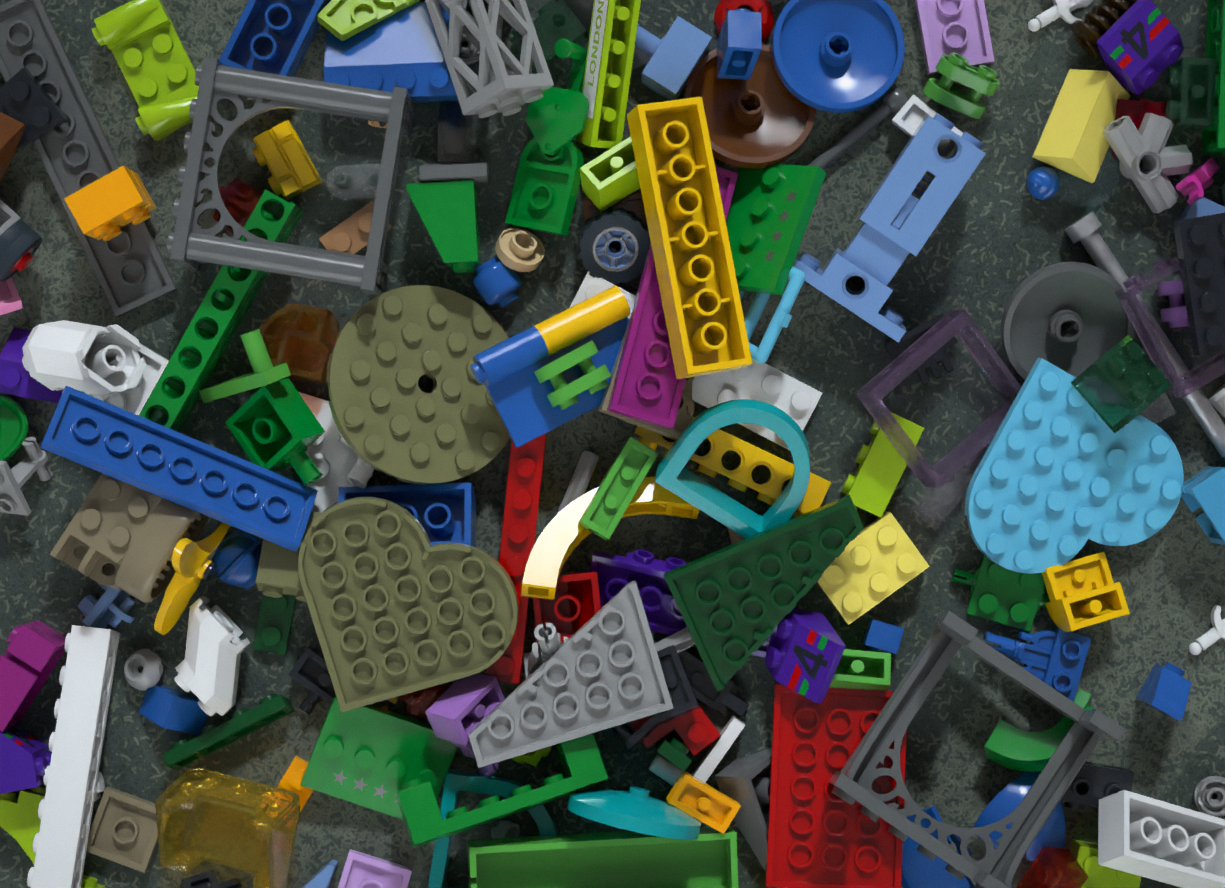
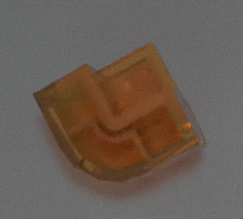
[259,304,340,384]

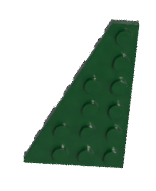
[664,495,864,692]

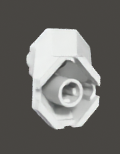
[22,320,146,395]
[174,596,250,716]

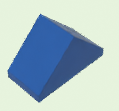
[139,684,208,735]

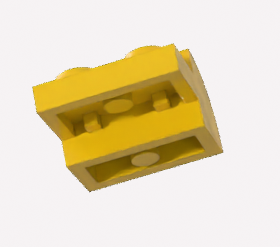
[1042,552,1130,632]

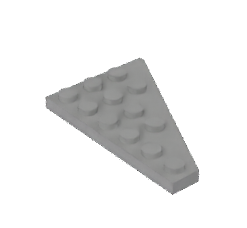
[469,581,673,768]

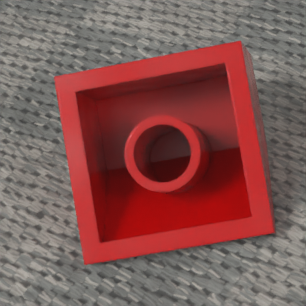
[533,571,601,645]

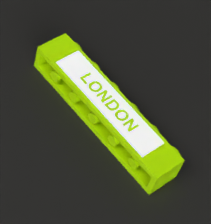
[576,0,641,149]

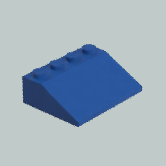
[324,2,461,103]

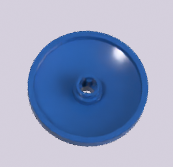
[771,0,905,113]

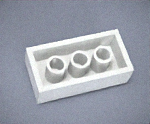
[1098,790,1225,888]

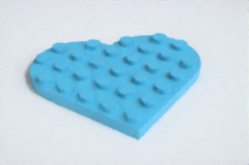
[965,358,1184,574]

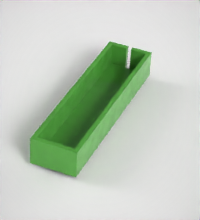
[467,825,739,888]

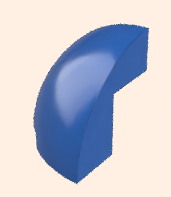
[973,771,1066,862]

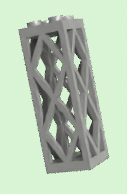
[425,0,554,118]

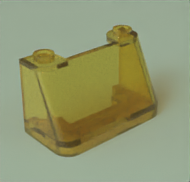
[155,769,300,888]

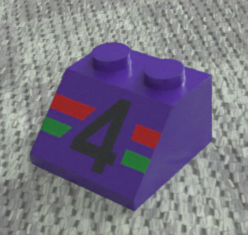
[1097,0,1184,96]
[765,608,846,704]
[0,724,52,794]

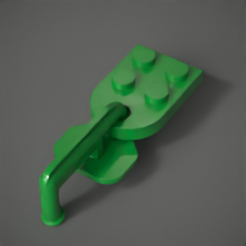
[505,38,589,236]

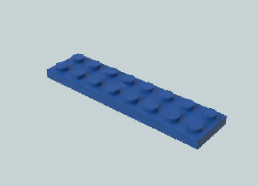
[40,386,318,552]

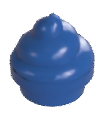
[1026,166,1060,200]

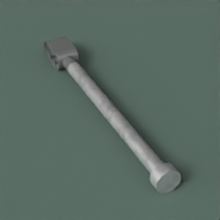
[1065,211,1225,461]

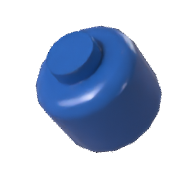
[473,257,522,308]

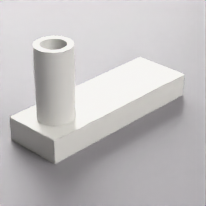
[648,715,745,786]

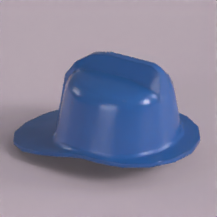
[211,528,262,590]

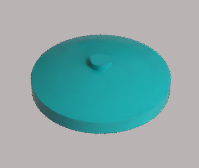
[567,787,702,840]

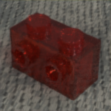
[1016,846,1088,888]

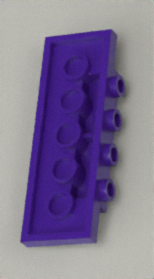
[589,549,777,658]

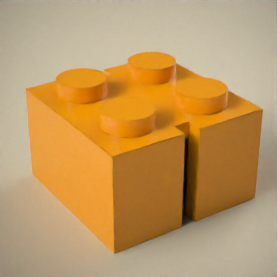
[64,165,157,241]

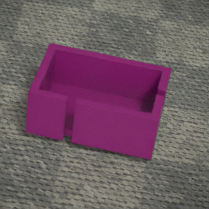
[0,620,66,732]

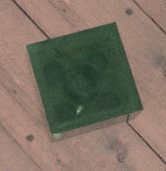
[1070,334,1172,434]

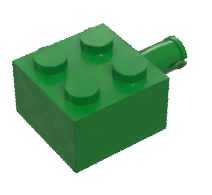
[225,378,325,487]

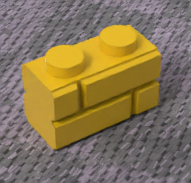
[252,120,322,200]

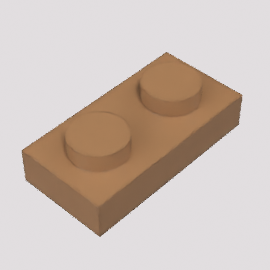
[319,200,392,255]

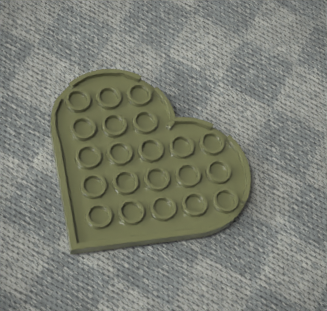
[298,497,519,712]

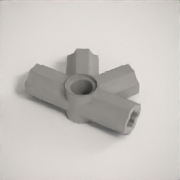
[1103,113,1193,213]

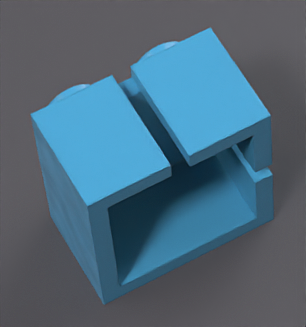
[1181,466,1225,545]

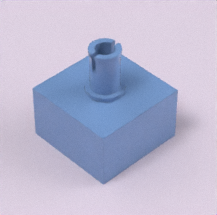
[635,16,712,101]

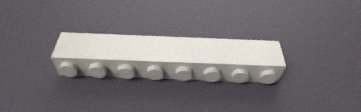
[27,625,120,888]

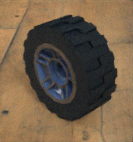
[578,207,651,284]

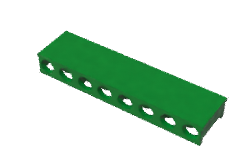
[138,189,304,433]

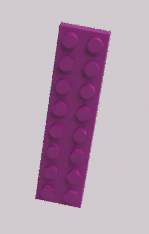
[607,166,738,429]

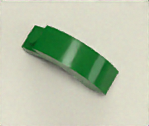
[984,689,1094,772]

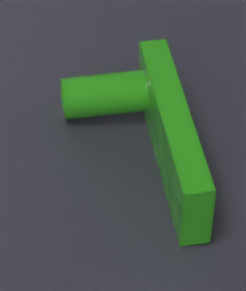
[199,329,291,403]
[578,437,658,540]

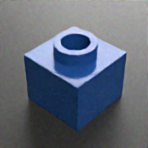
[862,617,904,654]

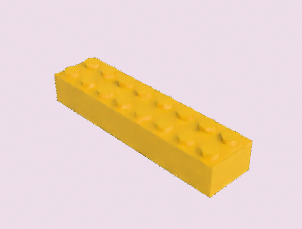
[627,96,753,379]

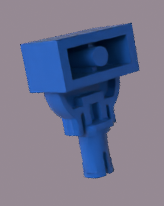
[983,626,1091,702]

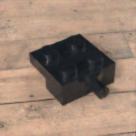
[288,635,335,715]

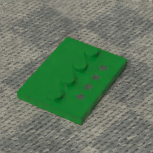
[726,164,826,295]
[300,693,457,820]

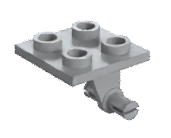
[0,437,53,516]

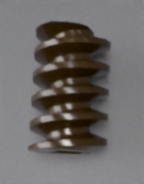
[1071,0,1137,58]

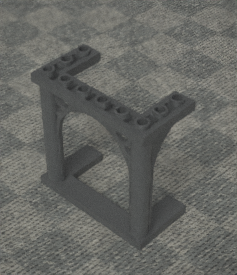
[167,56,415,299]
[829,611,1126,888]

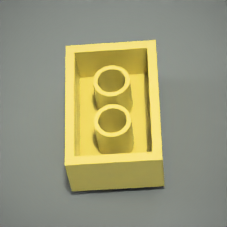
[816,511,930,625]

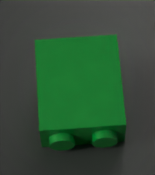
[406,180,482,273]

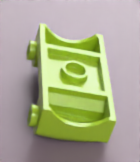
[92,0,199,141]

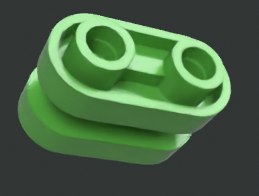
[923,52,1000,119]
[534,340,611,410]

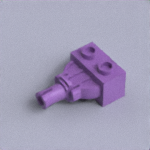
[425,673,505,777]

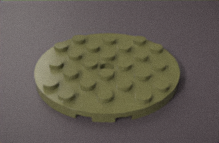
[326,285,510,485]

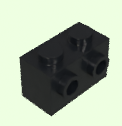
[1061,762,1134,812]

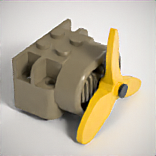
[50,473,231,635]

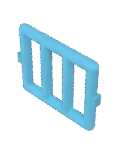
[739,266,805,364]

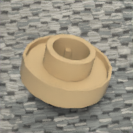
[495,228,545,272]

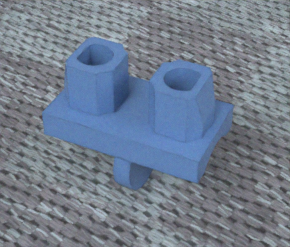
[78,583,136,629]

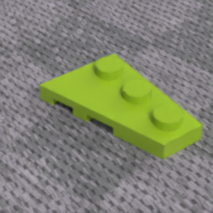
[317,0,420,41]

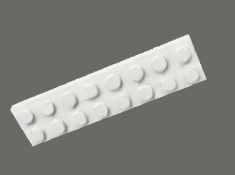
[569,271,822,450]

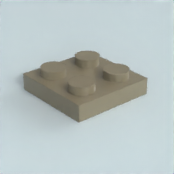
[86,786,170,873]

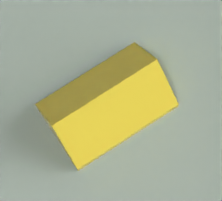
[1032,69,1130,184]

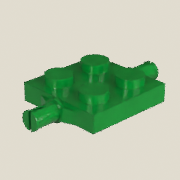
[951,554,1050,632]

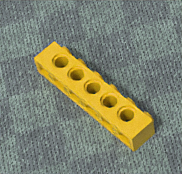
[634,416,832,517]

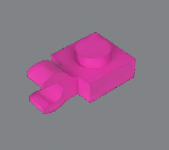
[1176,158,1220,205]

